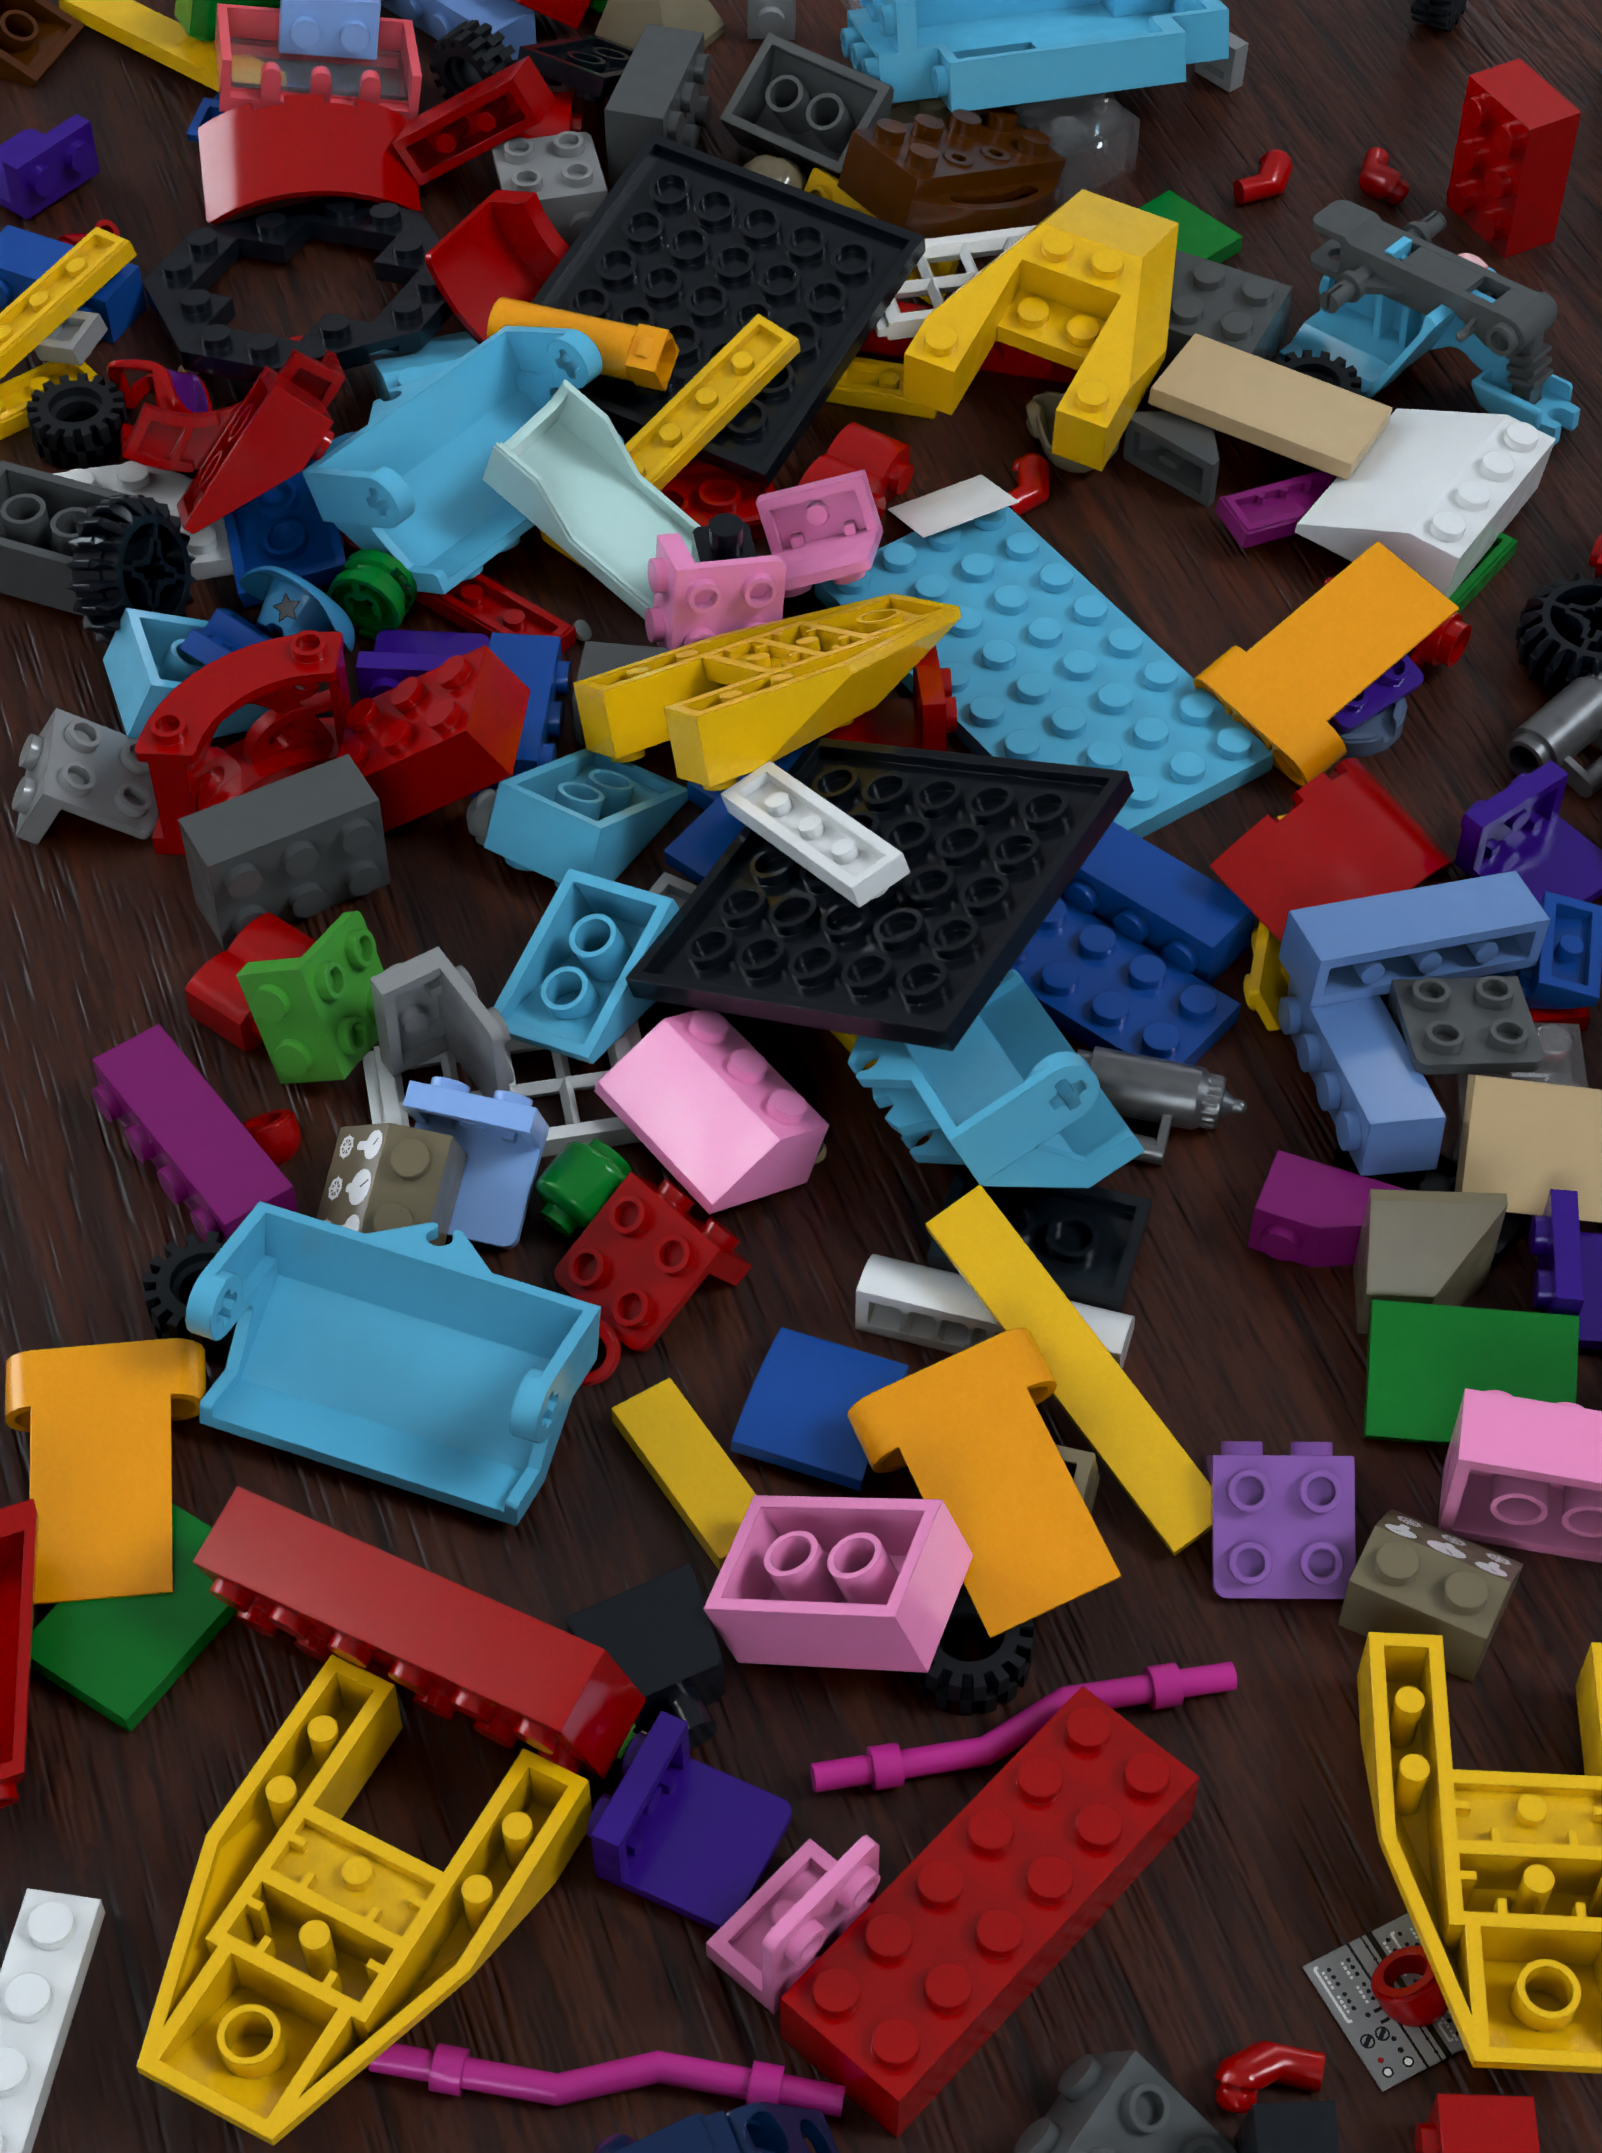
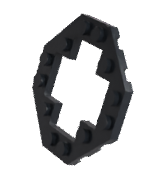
[142,196,454,383]

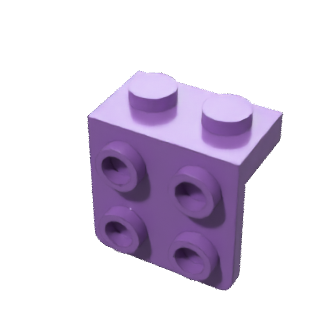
[1203,1441,1356,1599]

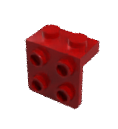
[824,646,957,751]
[554,1172,752,1353]

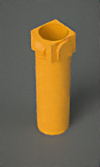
[487,297,680,392]

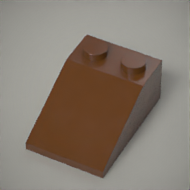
[0,0,85,88]

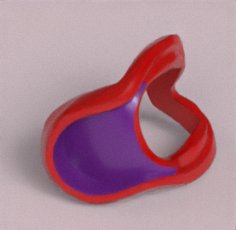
[107,359,212,413]

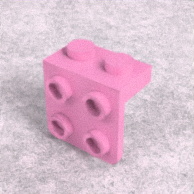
[756,469,883,598]
[645,533,787,651]
[706,1835,881,2015]

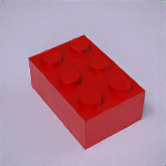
[1446,58,1581,259]
[335,645,531,833]

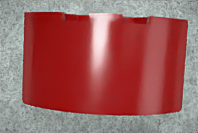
[197,94,421,225]
[425,190,570,344]
[120,349,346,472]
[1209,757,1455,942]

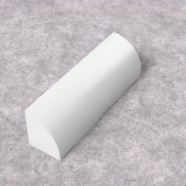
[855,1254,1135,1369]

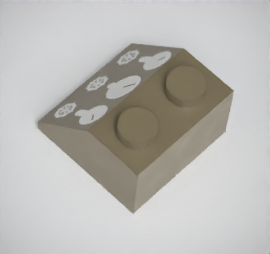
[316,1123,468,1246]
[1338,1509,1524,1683]

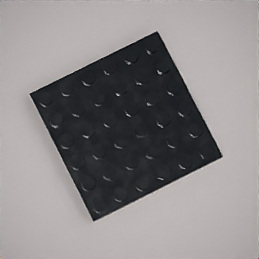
[531,133,926,488]
[625,737,1134,1051]

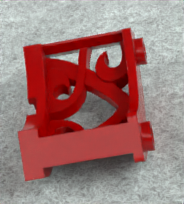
[134,630,351,855]

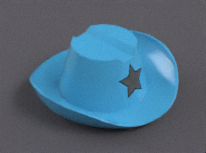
[239,566,355,654]

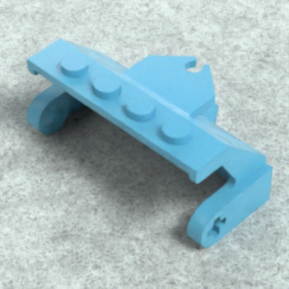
[302,326,625,595]
[847,969,1145,1188]
[185,1201,601,1526]

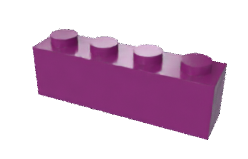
[92,1024,298,1244]

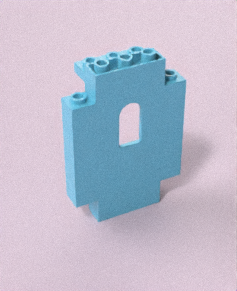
[840,0,1229,113]

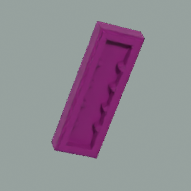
[1215,471,1337,549]

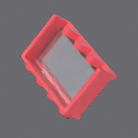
[214,3,422,120]

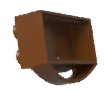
[837,106,1066,238]

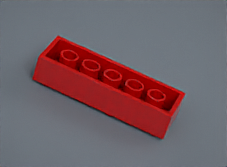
[192,1486,647,1779]
[780,1686,1200,2139]

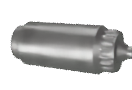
[1505,671,1602,798]
[1077,1046,1247,1165]

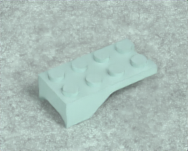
[482,379,700,620]

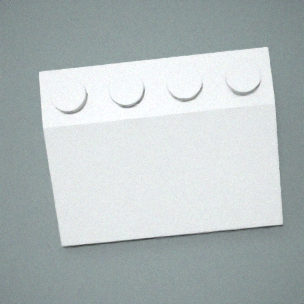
[1295,408,1556,599]

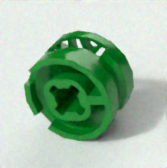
[326,549,418,639]

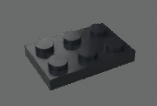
[517,34,634,102]
[927,1165,1152,1313]

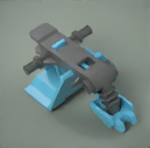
[1278,200,1580,445]

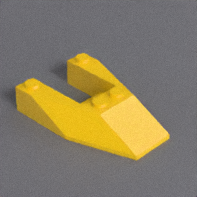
[902,189,1179,472]
[573,593,961,791]
[1357,1632,1602,2074]
[136,1654,592,2146]

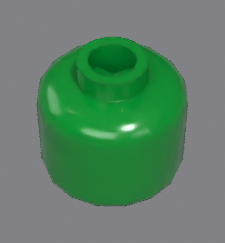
[535,1138,632,1238]

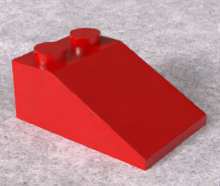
[177,365,335,534]

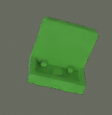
[236,911,384,1084]

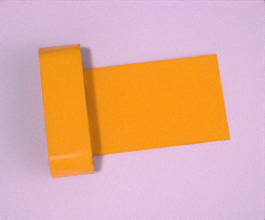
[1193,541,1459,787]
[847,1328,1122,1639]
[5,1338,206,1605]

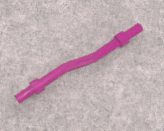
[810,1661,1237,1793]
[369,2043,846,2118]

